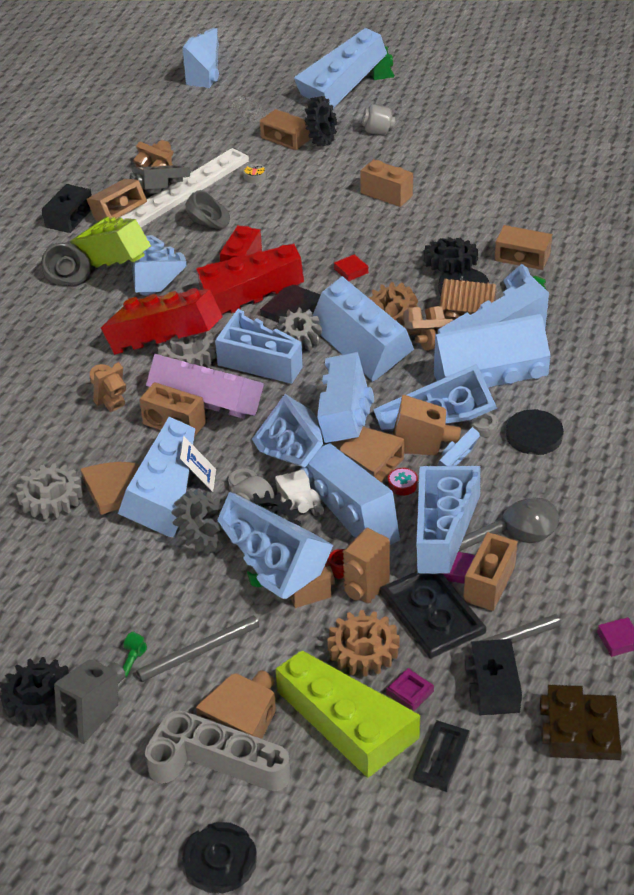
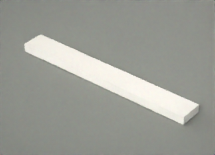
[117,148,249,227]

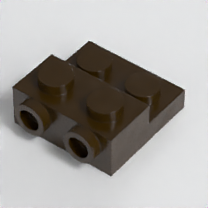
[540,685,622,760]

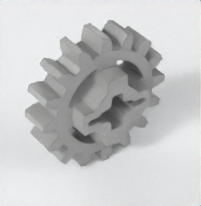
[158,332,216,366]
[16,463,83,519]

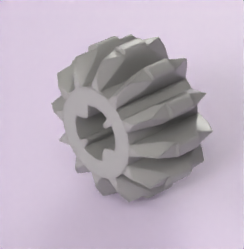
[276,307,322,351]

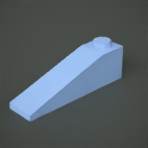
[373,364,497,432]
[217,492,333,599]

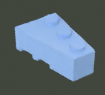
[215,309,303,384]
[317,352,374,443]

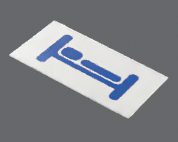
[180,436,216,492]

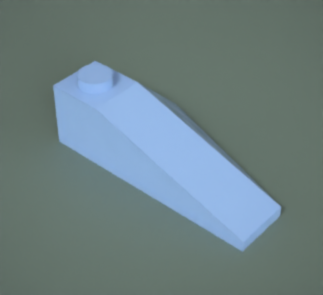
[182,28,219,88]
[131,235,186,296]
[252,394,323,468]

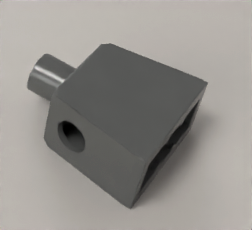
[54,660,125,744]

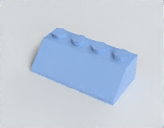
[313,276,414,382]
[434,314,550,388]

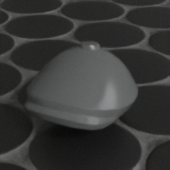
[185,190,230,229]
[41,243,91,286]
[504,497,559,543]

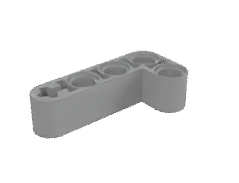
[145,710,291,791]

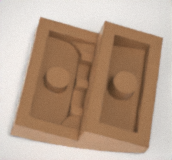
[80,462,140,515]

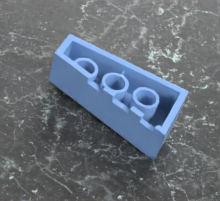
[438,276,549,334]
[118,417,195,537]
[417,466,480,574]

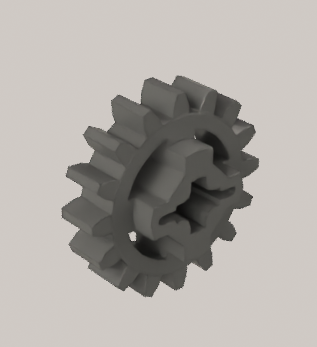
[171,488,231,555]

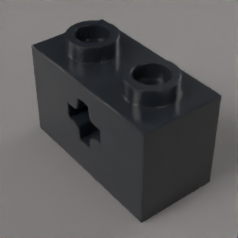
[42,184,92,233]
[464,639,522,716]

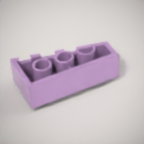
[146,354,264,419]

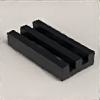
[413,720,470,792]

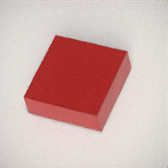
[334,254,369,281]

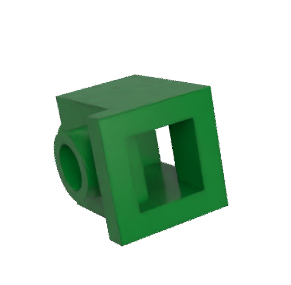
[370,46,394,80]

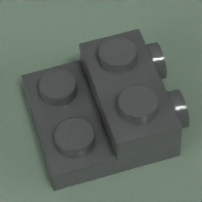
[129,165,190,193]

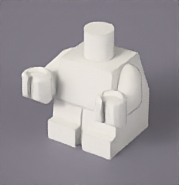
[275,469,324,520]

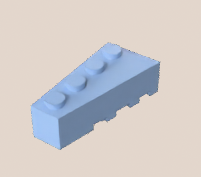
[294,28,387,108]
[300,443,400,545]

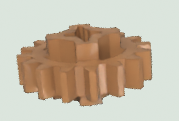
[368,282,418,325]
[327,610,400,676]

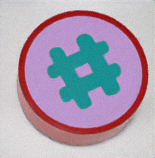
[388,468,418,496]

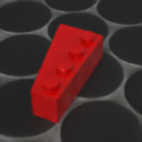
[196,243,304,314]
[100,288,223,355]

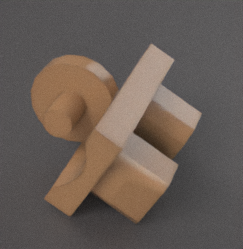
[133,140,173,167]
[403,306,453,351]
[90,362,126,412]

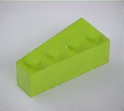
[69,216,151,268]
[276,650,420,778]

